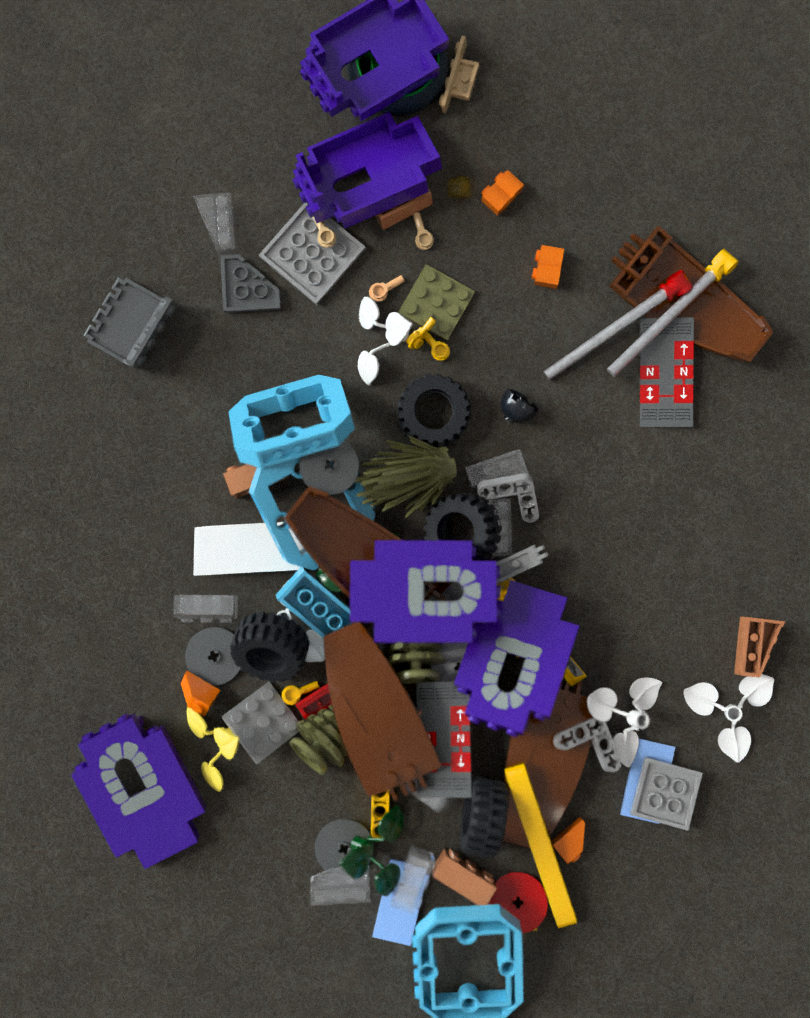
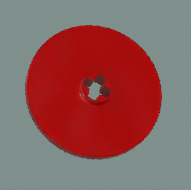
[489,872,548,934]

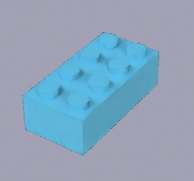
[276,567,354,639]

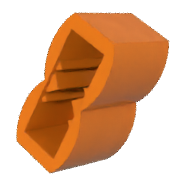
[481,170,524,216]
[531,245,564,289]

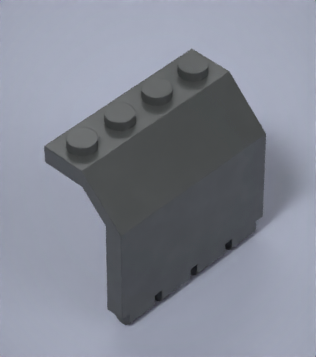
[83,277,176,370]

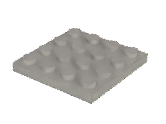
[259,203,366,305]

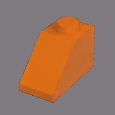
[181,671,220,717]
[551,817,585,864]

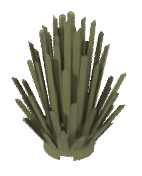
[354,436,457,518]

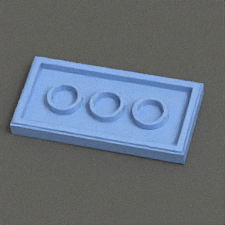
[620,738,675,824]
[372,858,428,946]

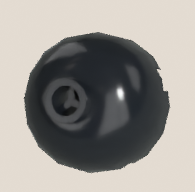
[500,388,539,424]

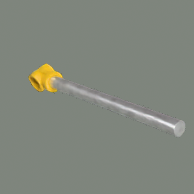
[607,249,739,377]

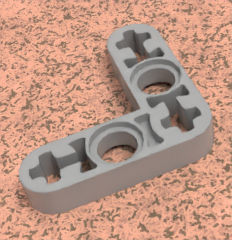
[477,473,539,523]
[553,717,621,772]

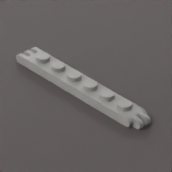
[428,545,549,601]

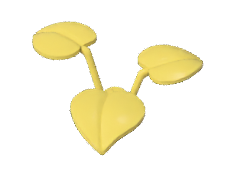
[187,707,239,792]

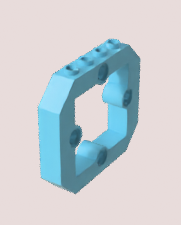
[228,375,355,468]
[249,457,376,570]
[412,904,523,1018]

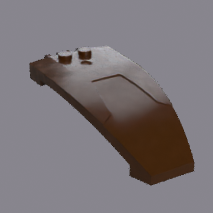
[609,225,773,363]
[284,486,446,601]
[323,622,442,801]
[503,679,595,849]

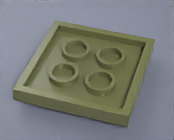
[398,264,475,341]

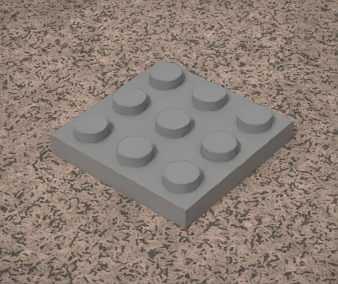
[222,681,299,764]
[630,757,703,830]

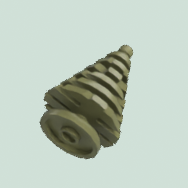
[387,643,447,684]
[289,705,348,775]

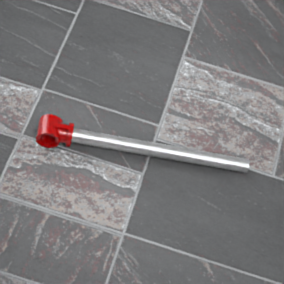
[543,270,693,380]

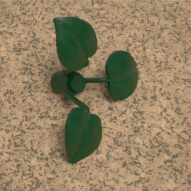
[338,805,404,896]

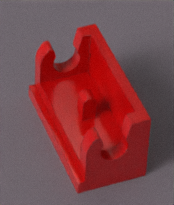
[295,683,332,720]

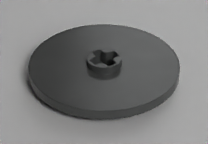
[299,441,359,495]
[185,627,240,685]
[315,818,373,877]

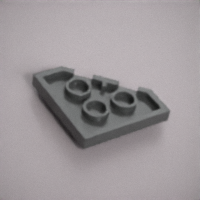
[220,254,281,313]

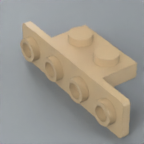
[439,36,479,113]

